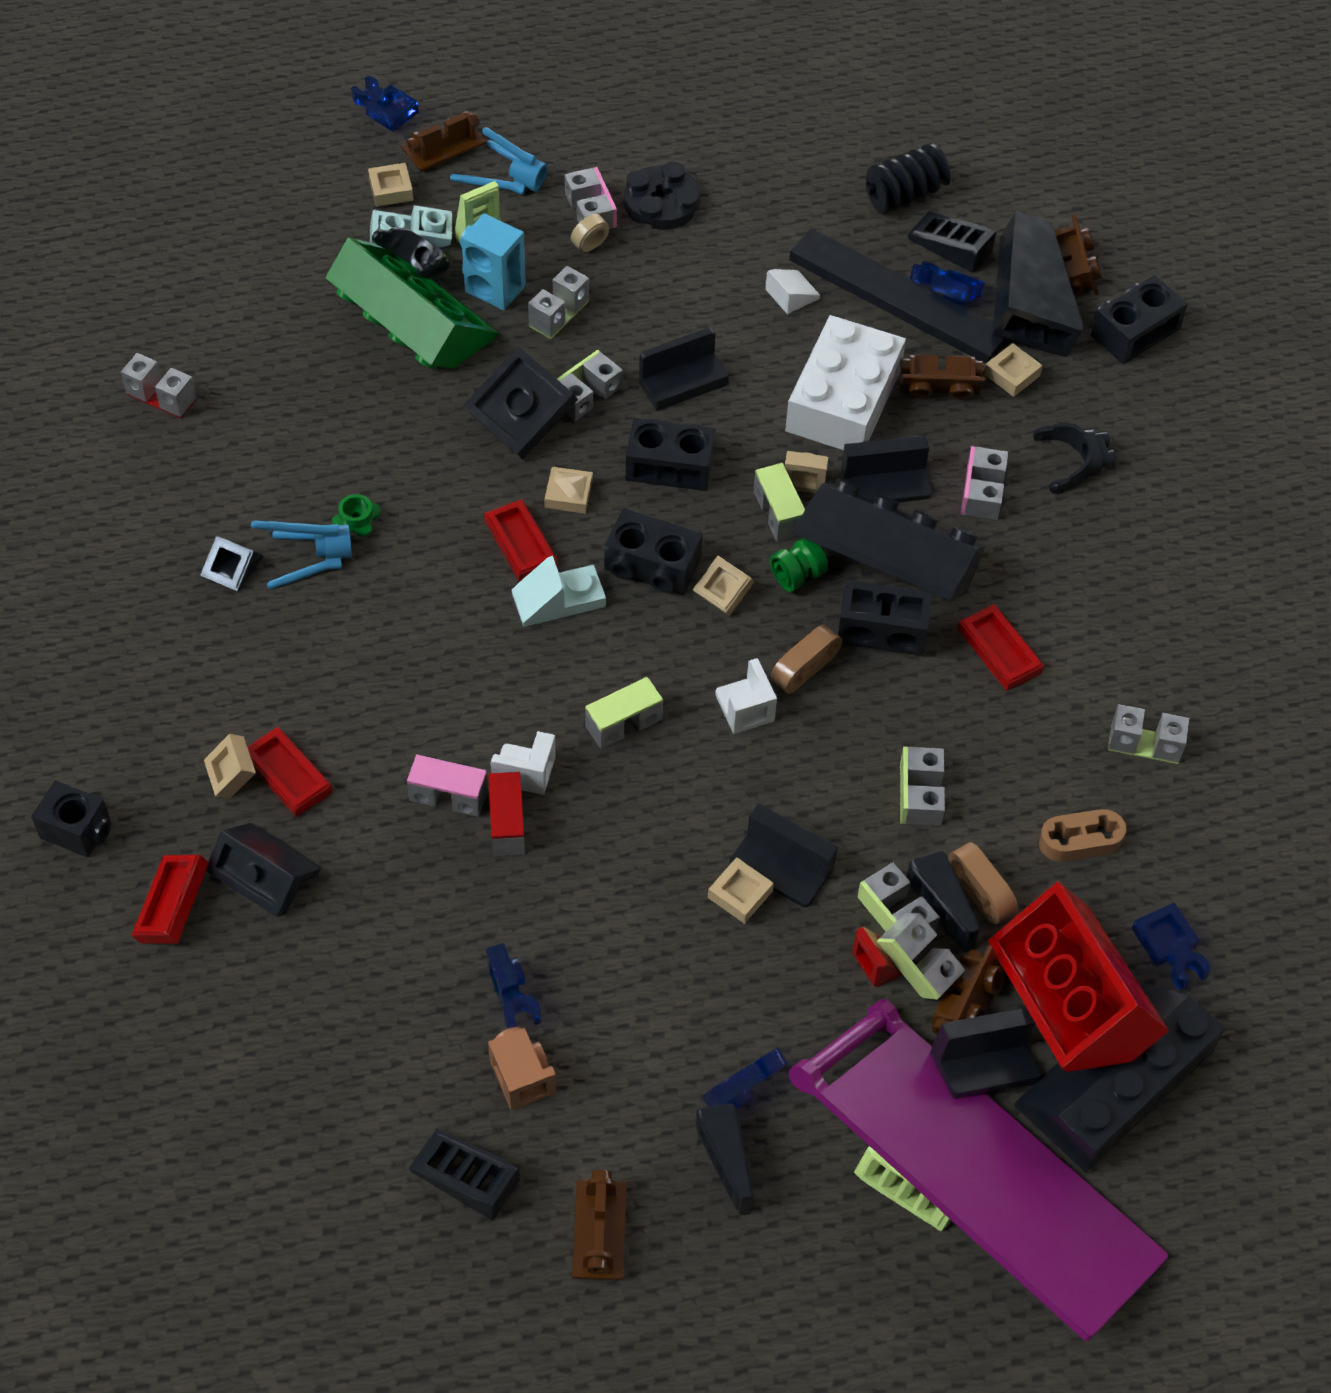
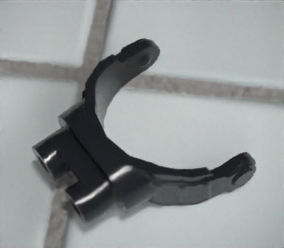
[372,227,450,279]
[1033,423,1116,494]

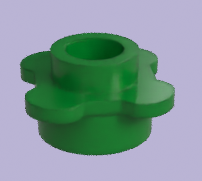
[332,494,381,537]

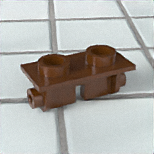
[402,111,486,172]
[1055,214,1102,296]
[899,354,985,399]
[931,946,1004,1035]
[572,1170,627,1280]

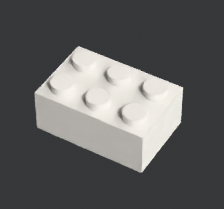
[785,315,906,450]

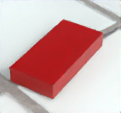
[484,499,558,582]
[958,604,1044,691]
[247,727,333,817]
[131,854,209,944]

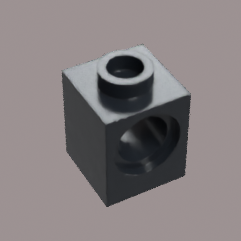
[31,780,111,858]

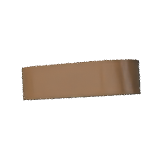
[770,624,843,694]
[1038,809,1126,862]
[948,842,1018,925]

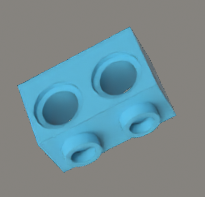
[460,213,526,310]

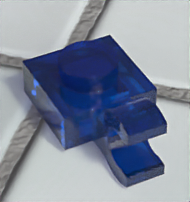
[486,943,541,1029]

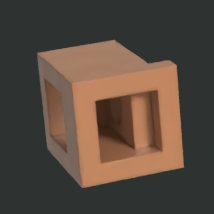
[488,1027,556,1111]

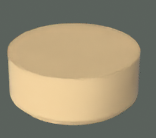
[571,214,609,253]

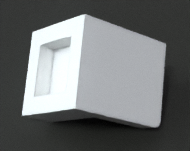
[715,658,777,734]
[490,731,556,795]

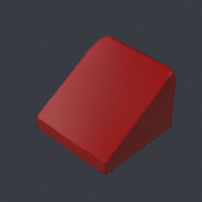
[852,927,903,987]

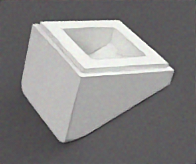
[766,269,820,314]

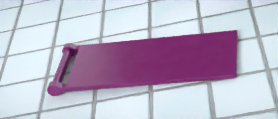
[789,999,1168,1341]

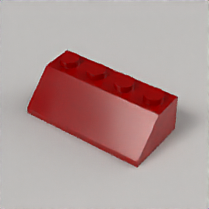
[987,881,1169,1072]

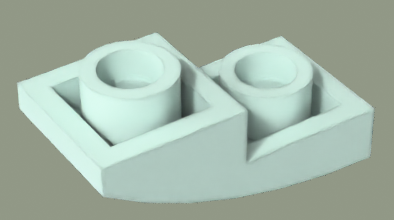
[370,205,452,248]

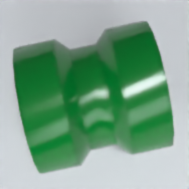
[769,538,829,593]

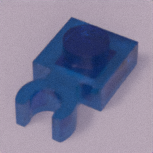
[351,75,419,132]
[910,261,985,305]
[1131,903,1211,990]
[702,1047,788,1108]

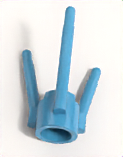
[450,127,548,195]
[251,520,352,589]

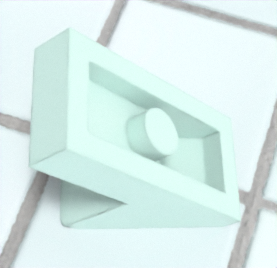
[512,556,606,627]

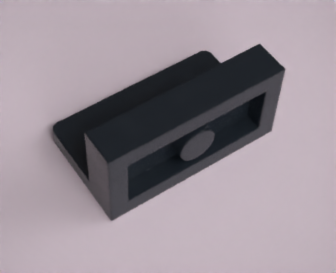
[639,327,729,411]
[841,435,932,502]
[729,803,838,908]
[206,823,321,917]
[930,1008,1040,1099]

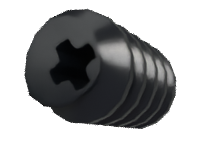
[866,143,951,214]

